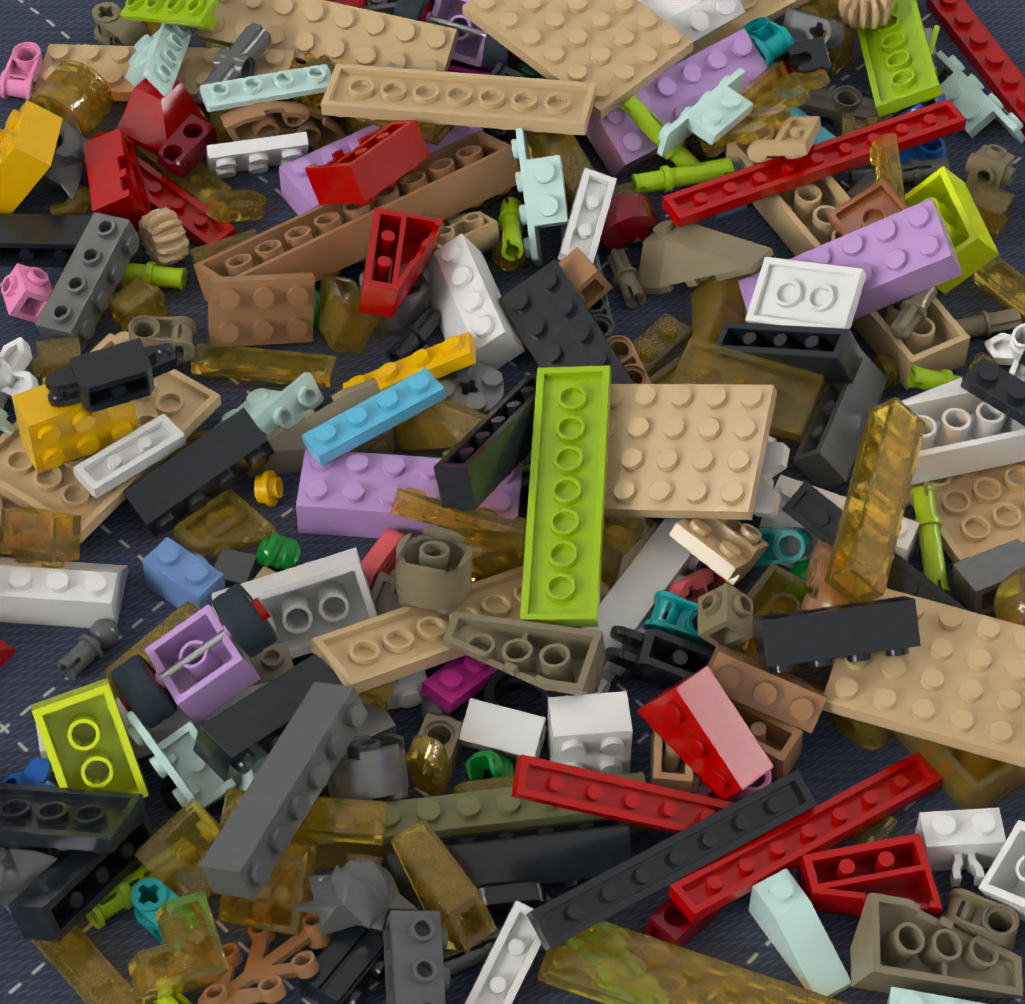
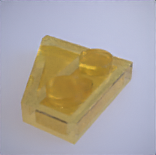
[173,488,276,556]

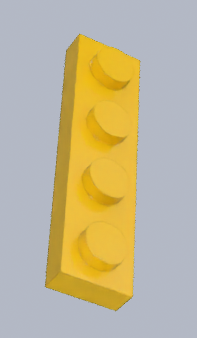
[343,332,476,392]

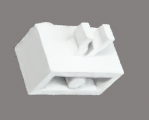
[915,808,1006,887]

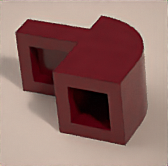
[600,193,661,250]

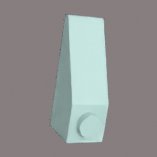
[748,868,851,1004]

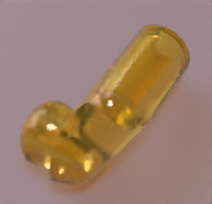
[49,185,91,215]

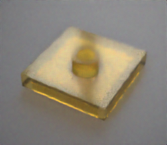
[134,798,222,908]

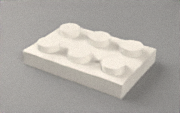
[207,132,309,178]
[745,257,866,329]

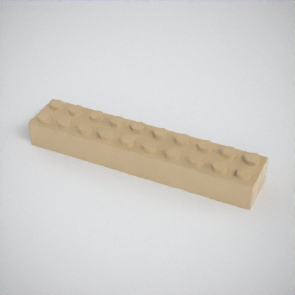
[726,129,970,390]

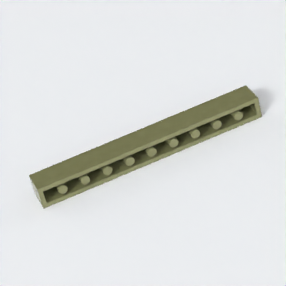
[271,772,649,875]

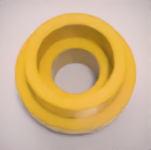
[254,470,283,507]

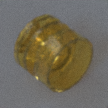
[28,60,114,138]

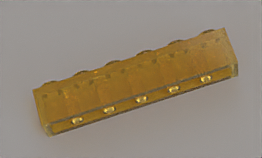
[824,397,926,603]

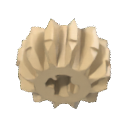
[838,0,893,30]
[138,207,189,266]

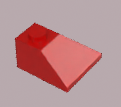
[117,78,209,155]

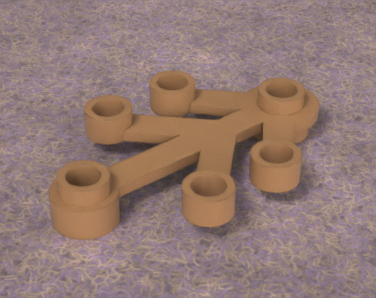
[197,913,337,1004]

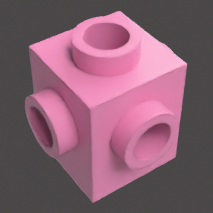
[1,263,53,323]

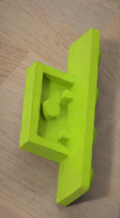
[120,0,219,30]

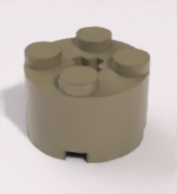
[396,528,473,614]

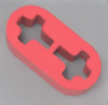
[361,528,405,590]
[669,567,731,604]

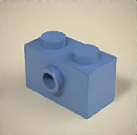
[142,537,225,617]

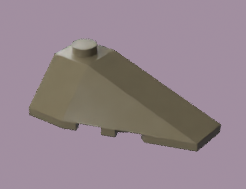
[638,220,774,294]
[246,378,394,477]
[443,611,607,695]
[850,892,1023,999]

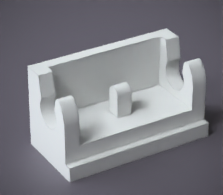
[459,698,547,760]

